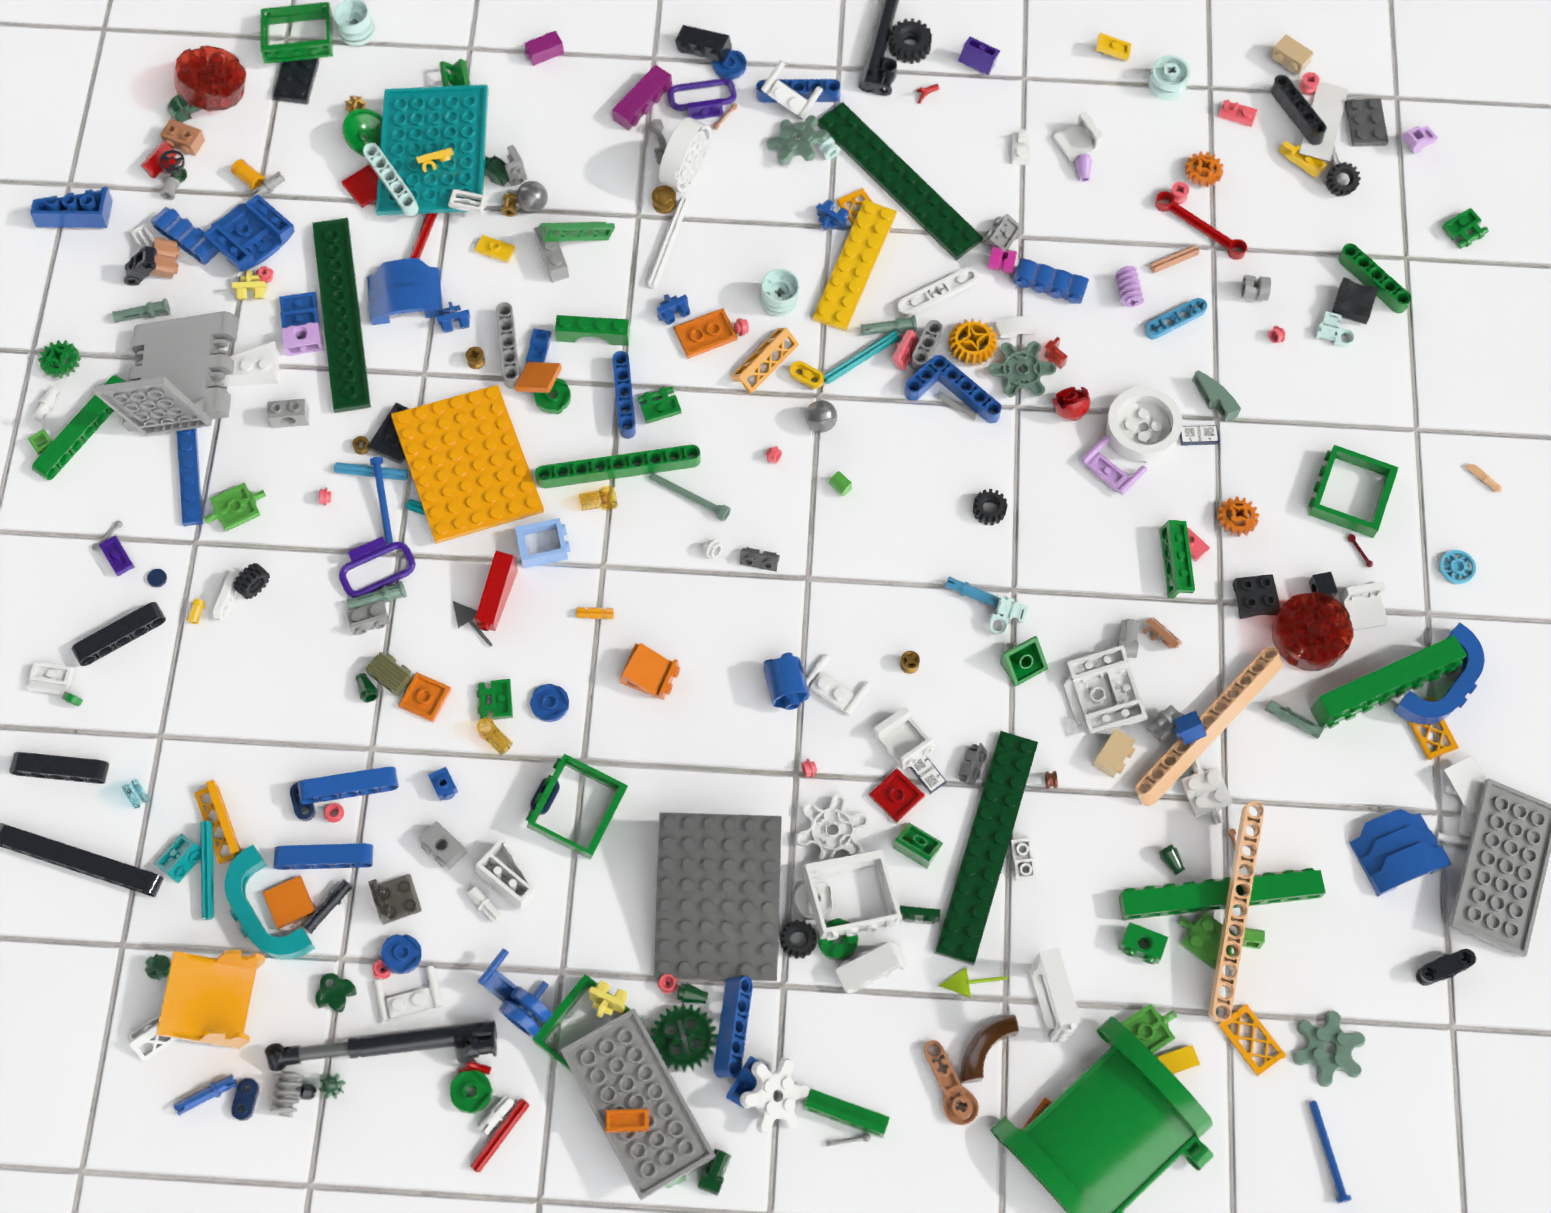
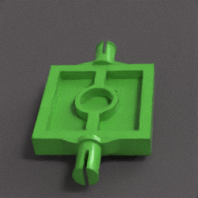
[204,482,266,532]
[1179,912,1241,970]
[1121,1003,1177,1054]

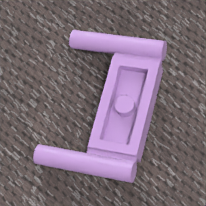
[1081,435,1147,495]

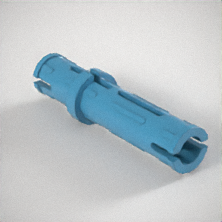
[945,576,999,608]

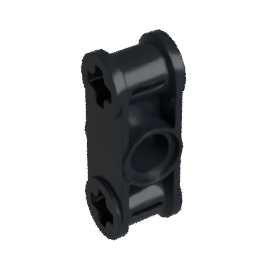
[123,246,157,286]
[1416,949,1476,986]

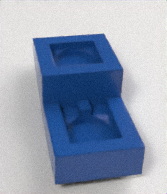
[526,329,552,364]

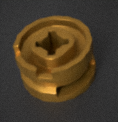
[652,186,677,214]

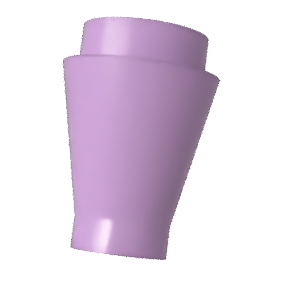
[1075,154,1092,182]

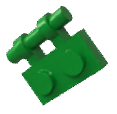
[1441,208,1489,249]
[637,386,682,424]
[476,679,513,722]

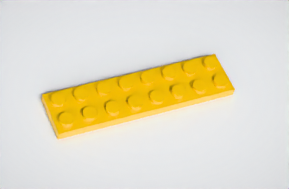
[813,200,897,332]

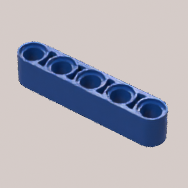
[756,79,841,103]
[612,351,636,439]
[298,767,399,804]
[274,843,373,870]
[713,976,753,1078]

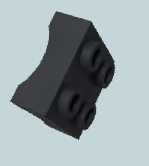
[1332,277,1379,325]
[1232,574,1281,619]

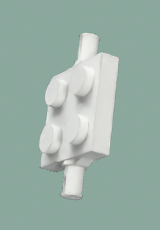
[1180,760,1233,825]

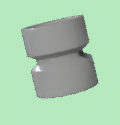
[1241,275,1271,301]

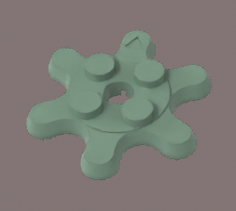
[766,115,830,165]
[988,341,1057,398]
[1292,1011,1366,1087]

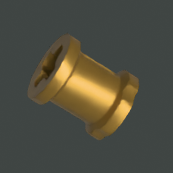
[501,193,518,217]

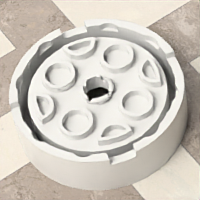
[659,117,712,192]
[1105,387,1183,463]

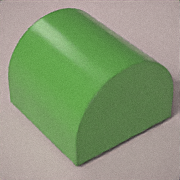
[27,429,52,455]
[829,471,852,496]
[1242,927,1265,949]

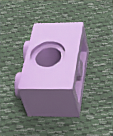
[281,323,324,356]

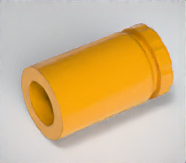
[231,159,265,190]

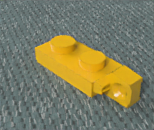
[1278,140,1327,178]

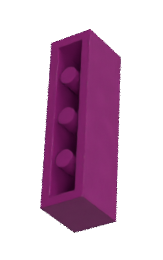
[612,64,672,130]

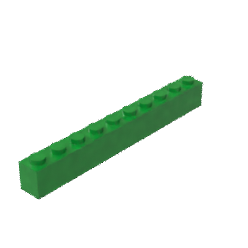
[1118,868,1326,921]

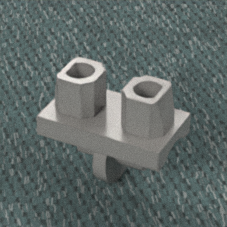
[1146,705,1184,741]

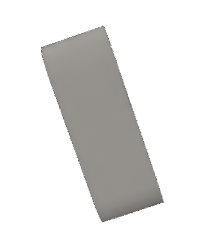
[911,320,942,372]

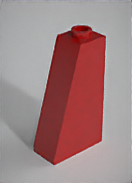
[475,551,518,631]

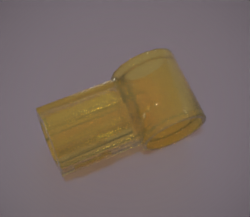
[579,486,618,511]
[477,718,513,755]

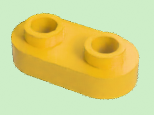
[790,361,824,389]

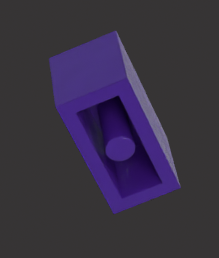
[958,36,1001,75]

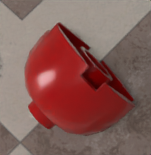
[1052,387,1091,421]

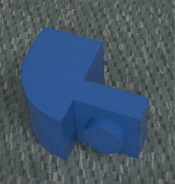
[725,1056,768,1108]

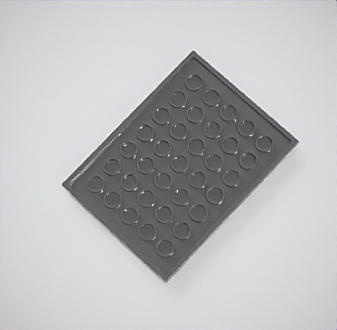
[654,812,782,981]

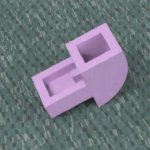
[1403,125,1438,153]

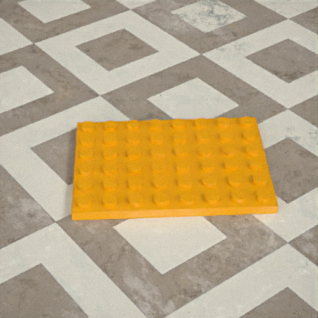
[391,385,544,544]

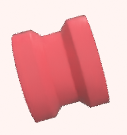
[1299,72,1320,94]
[1170,182,1189,204]

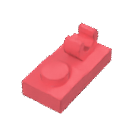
[1218,99,1258,127]
[892,330,919,370]

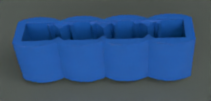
[151,206,219,265]
[1013,258,1089,304]

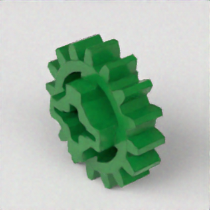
[38,340,81,379]

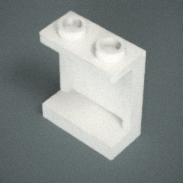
[874,706,935,770]

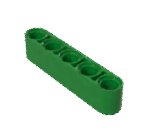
[1338,243,1412,314]

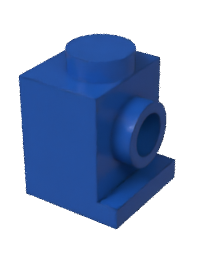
[428,766,458,801]

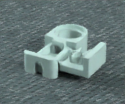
[1315,311,1355,348]
[989,595,1028,634]

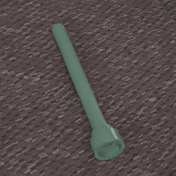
[650,473,731,521]

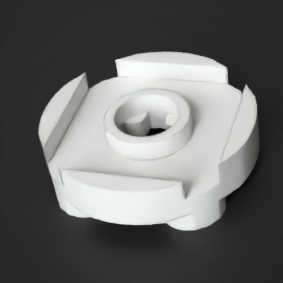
[794,878,835,920]

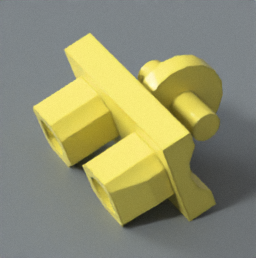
[232,270,269,300]
[589,980,627,1018]

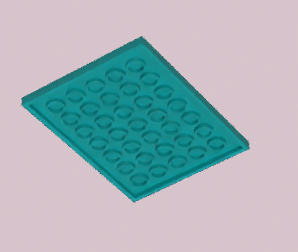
[376,84,489,216]

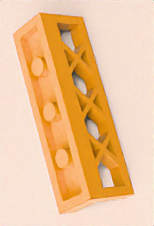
[730,328,799,393]
[194,779,242,865]

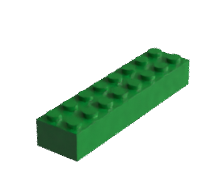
[1310,635,1467,729]

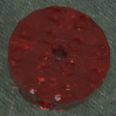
[173,45,247,112]
[1272,592,1354,671]

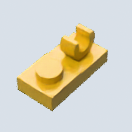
[1095,32,1131,61]
[416,148,454,172]

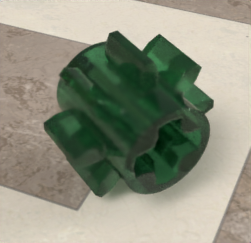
[144,954,171,980]
[318,1073,346,1100]

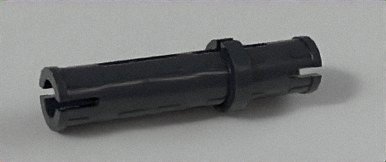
[302,879,353,934]

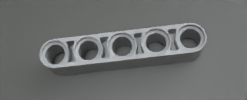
[496,302,520,389]

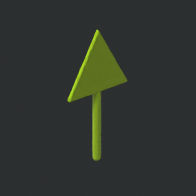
[939,967,1007,998]

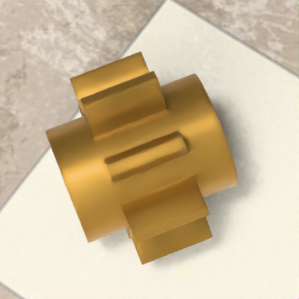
[344,96,367,112]

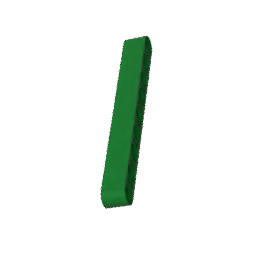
[535,445,701,489]

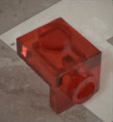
[1044,336,1068,369]

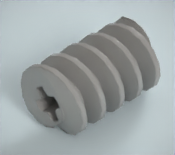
[270,1071,304,1118]

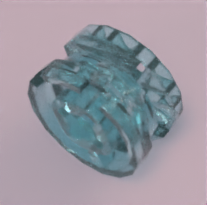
[121,778,150,809]

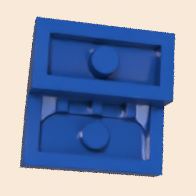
[279,292,319,328]

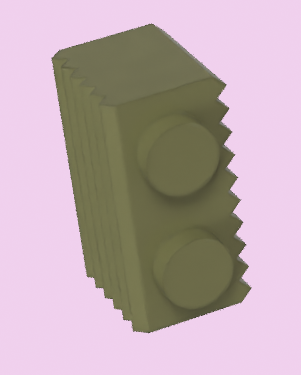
[366,652,412,697]

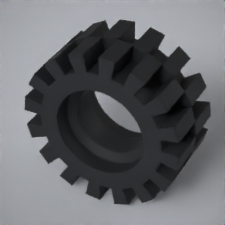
[1326,162,1361,196]
[973,489,1008,526]
[233,563,270,599]
[780,919,817,959]

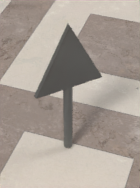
[453,601,493,647]

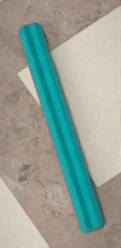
[823,331,899,384]
[200,821,214,920]

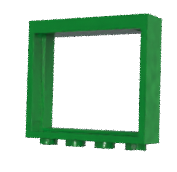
[260,2,333,64]
[1308,445,1399,538]
[525,754,628,860]
[532,974,644,1074]

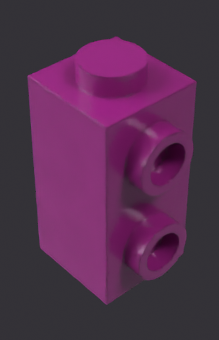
[524,30,564,66]

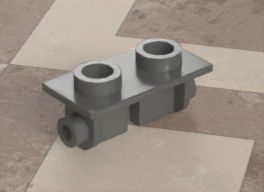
[740,547,780,572]
[958,743,987,786]

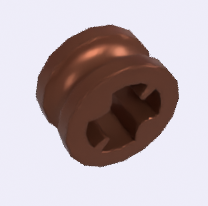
[1045,771,1058,789]

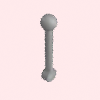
[92,521,123,552]
[827,1134,871,1146]

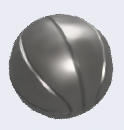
[516,181,548,212]
[805,400,838,433]

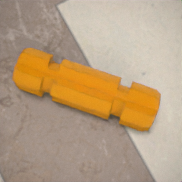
[576,607,614,619]

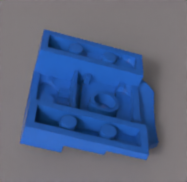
[203,194,295,272]
[367,258,444,325]
[1349,808,1452,897]

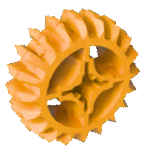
[948,318,998,366]

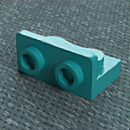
[154,833,201,883]

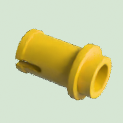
[186,598,206,624]

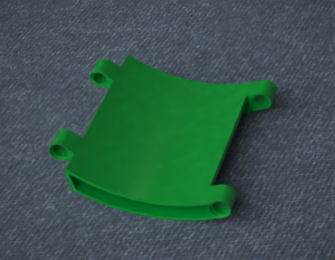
[990,1016,1214,1213]

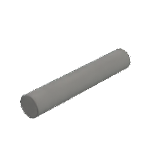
[938,392,978,420]

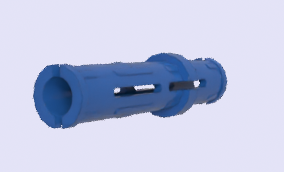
[173,1074,238,1116]

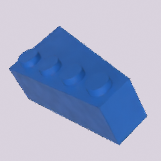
[30,186,113,228]

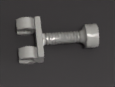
[648,119,667,165]

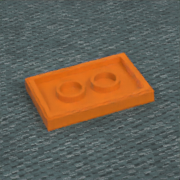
[673,308,738,359]

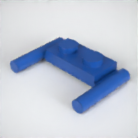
[477,948,549,1006]

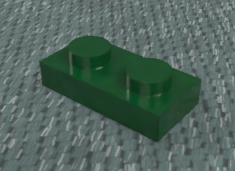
[899,905,941,924]

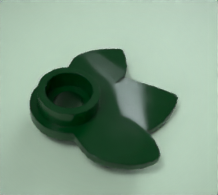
[315,973,357,1013]

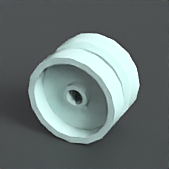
[1149,55,1190,101]

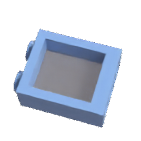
[515,518,571,568]

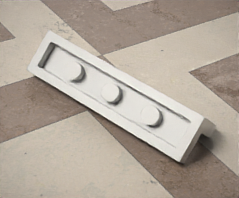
[127,1014,177,1062]

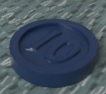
[147,569,167,588]

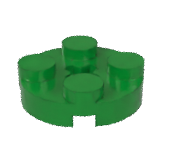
[534,378,571,414]
[818,918,859,960]
[450,1070,493,1114]

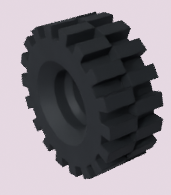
[889,18,932,64]

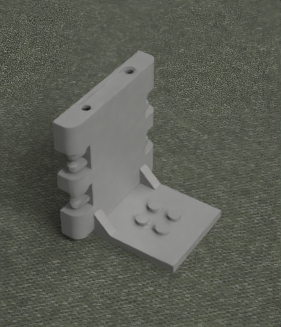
[94,311,239,436]

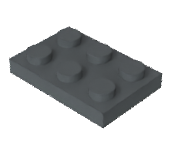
[1345,98,1389,147]

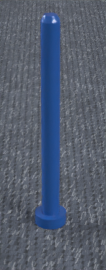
[369,457,393,545]
[1309,1100,1352,1204]

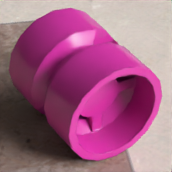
[988,246,1017,274]

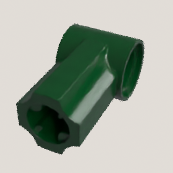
[697,1149,732,1196]

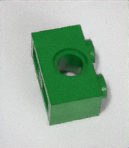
[1119,922,1168,964]

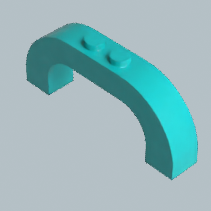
[224,845,315,960]

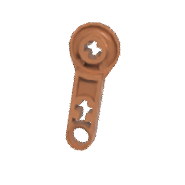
[924,1040,979,1125]

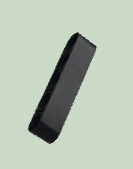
[1271,75,1327,145]
[71,602,166,666]
[9,752,110,784]

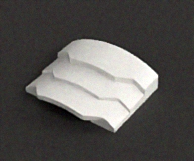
[1064,645,1148,734]

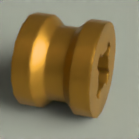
[465,346,486,370]
[900,651,920,674]

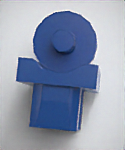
[816,199,849,231]
[657,294,690,325]
[437,301,471,333]

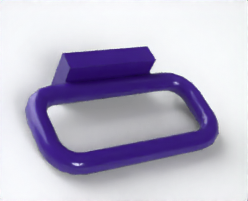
[667,78,737,120]
[339,536,416,598]

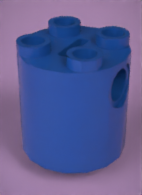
[763,652,810,710]

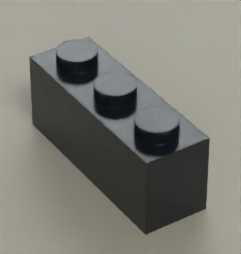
[675,25,732,62]

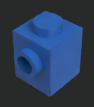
[1174,710,1207,745]

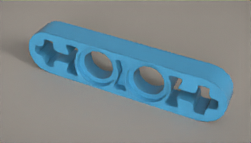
[1145,298,1207,339]

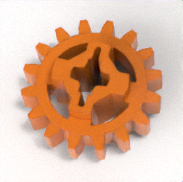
[1185,151,1224,188]
[1217,496,1259,537]

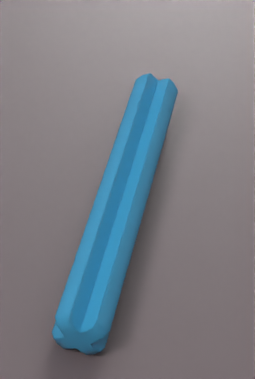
[334,462,408,481]

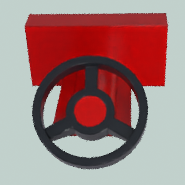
[140,141,185,179]

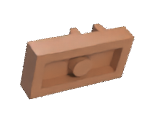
[1143,617,1183,649]

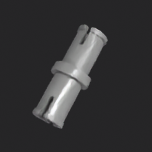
[250,171,286,197]

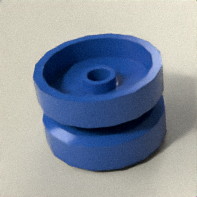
[498,986,552,1038]

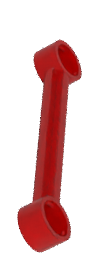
[1155,191,1247,260]

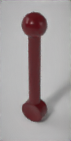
[1347,534,1373,568]

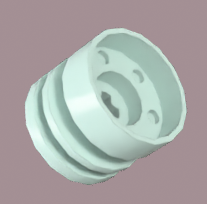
[333,0,376,46]
[760,268,800,316]

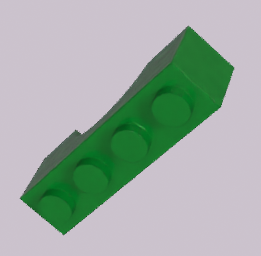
[555,315,630,346]

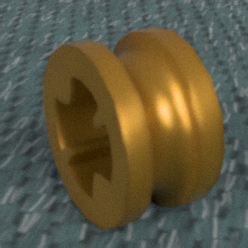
[352,436,369,455]

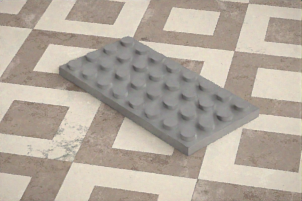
[1449,778,1551,957]
[561,1008,716,1201]

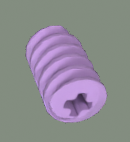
[1115,266,1144,307]

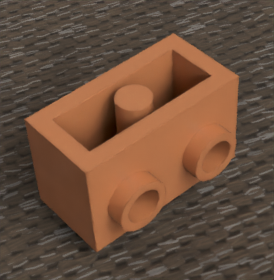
[160,119,205,156]

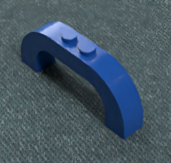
[1393,622,1485,725]

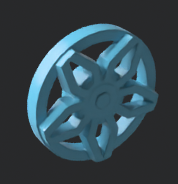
[1439,550,1476,585]

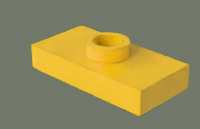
[475,235,515,263]

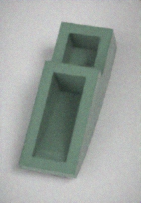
[1192,370,1241,422]

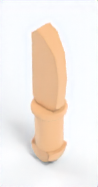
[1466,464,1502,492]

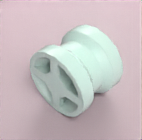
[818,137,840,160]

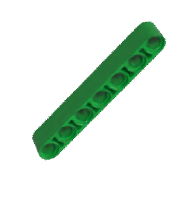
[32,375,126,481]

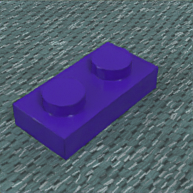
[99,535,135,576]

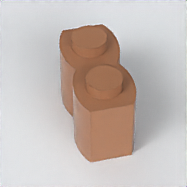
[150,237,180,279]

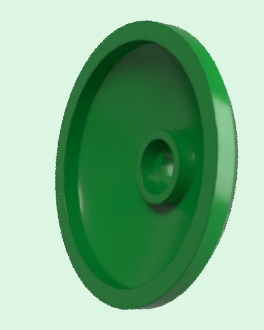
[342,109,382,157]

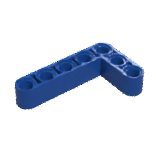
[905,355,1002,424]

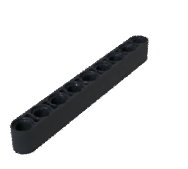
[0,823,164,897]

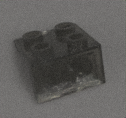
[368,874,422,925]

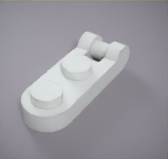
[213,568,240,620]

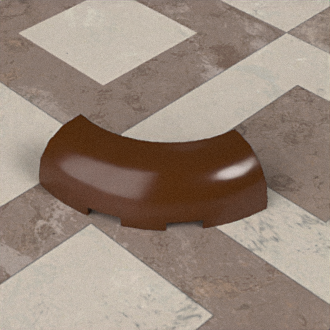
[960,1014,1019,1084]

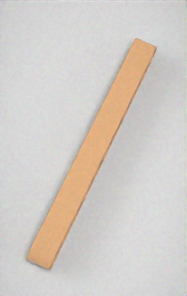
[1135,647,1283,806]
[1208,801,1264,1022]

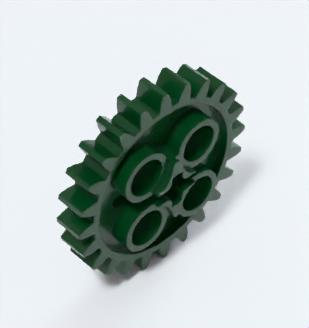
[651,1003,718,1073]

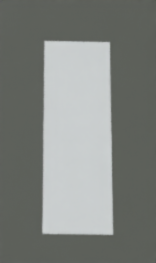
[1299,81,1349,161]
[1444,755,1486,821]

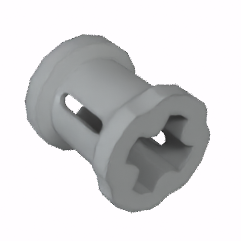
[159,176,180,200]

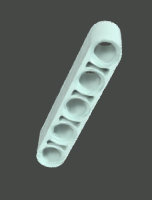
[363,143,419,216]

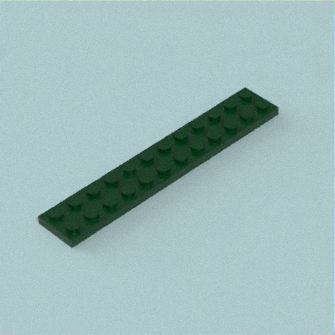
[817,102,983,261]
[312,217,371,413]
[935,731,1038,966]

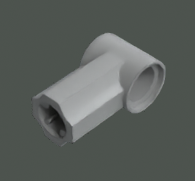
[1117,619,1139,658]

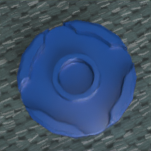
[713,49,747,80]
[530,684,570,722]
[380,934,422,974]

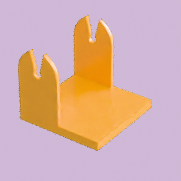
[156,950,266,1049]

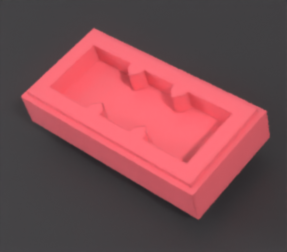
[1187,527,1210,562]

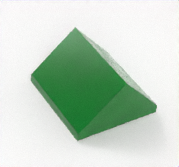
[1000,636,1049,686]
[893,823,943,869]

